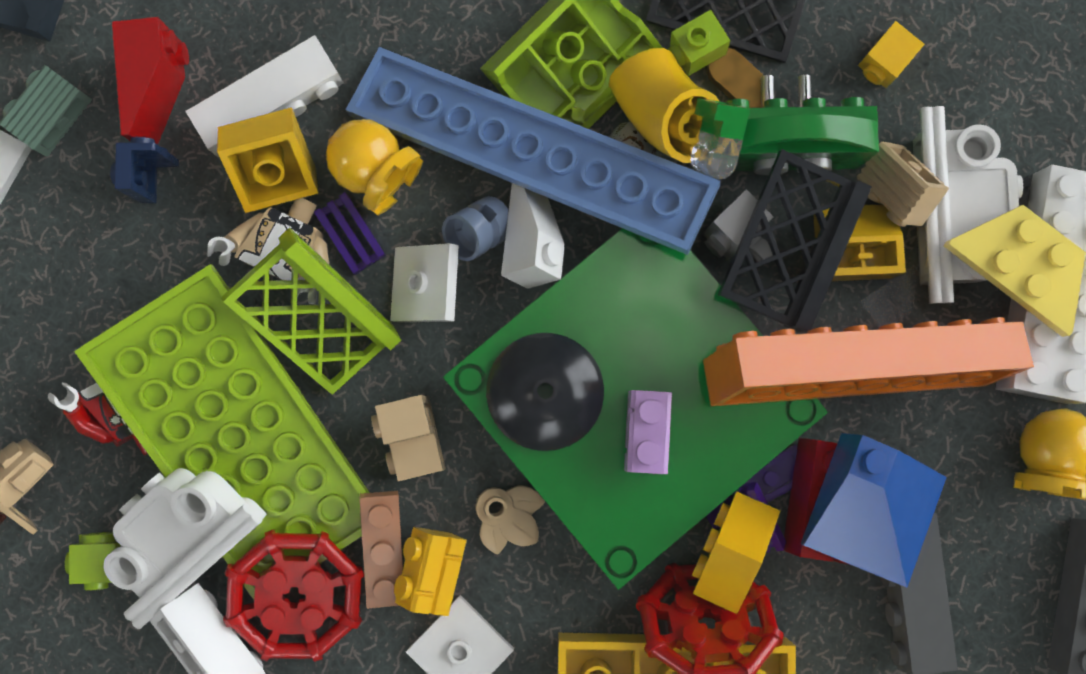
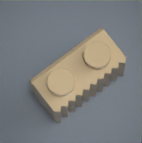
[857,142,949,227]

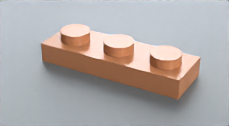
[359,491,403,609]

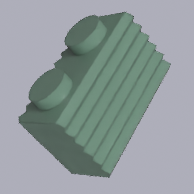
[0,65,92,157]

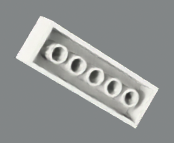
[996,165,1086,404]

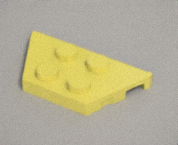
[943,205,1086,337]

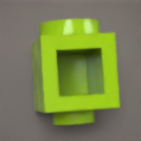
[668,10,731,76]
[65,532,121,590]

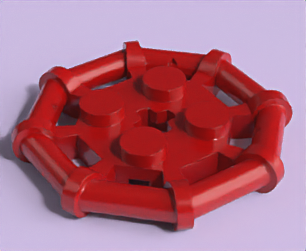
[223,530,364,662]
[636,563,784,674]

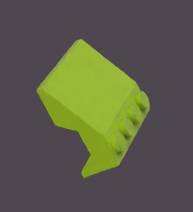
[480,0,663,129]

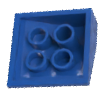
[800,433,947,588]

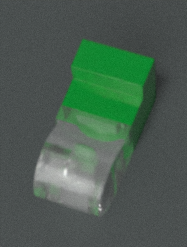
[690,98,751,179]

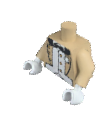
[207,198,329,304]

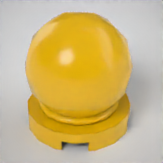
[326,119,423,215]
[1013,409,1086,500]

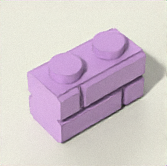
[624,390,672,474]

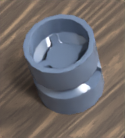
[442,196,509,261]

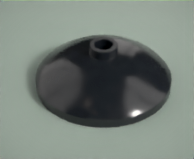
[486,333,604,451]

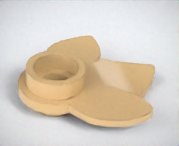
[475,485,545,554]

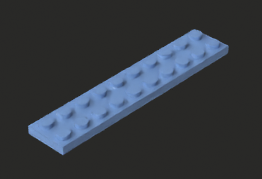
[346,47,720,255]

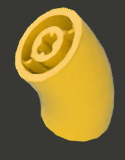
[608,48,722,163]

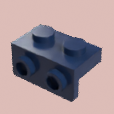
[110,137,179,203]

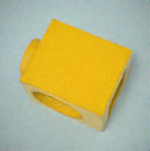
[858,21,925,88]

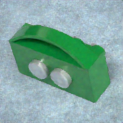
[711,74,879,175]

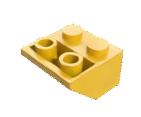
[814,204,906,281]

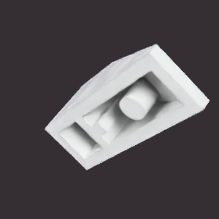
[501,183,565,289]

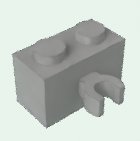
[703,189,774,262]

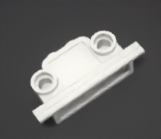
[913,106,1023,304]
[104,468,267,629]

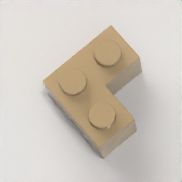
[371,395,446,482]

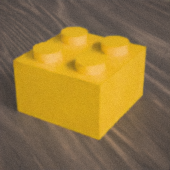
[217,107,318,213]
[692,491,780,614]

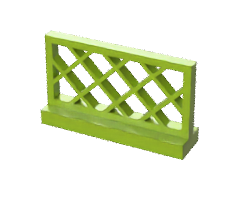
[222,227,402,395]

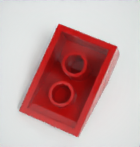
[112,17,189,144]

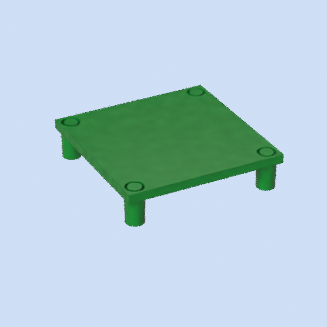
[443,228,828,590]

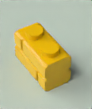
[394,527,467,616]

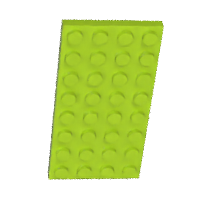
[74,264,370,600]

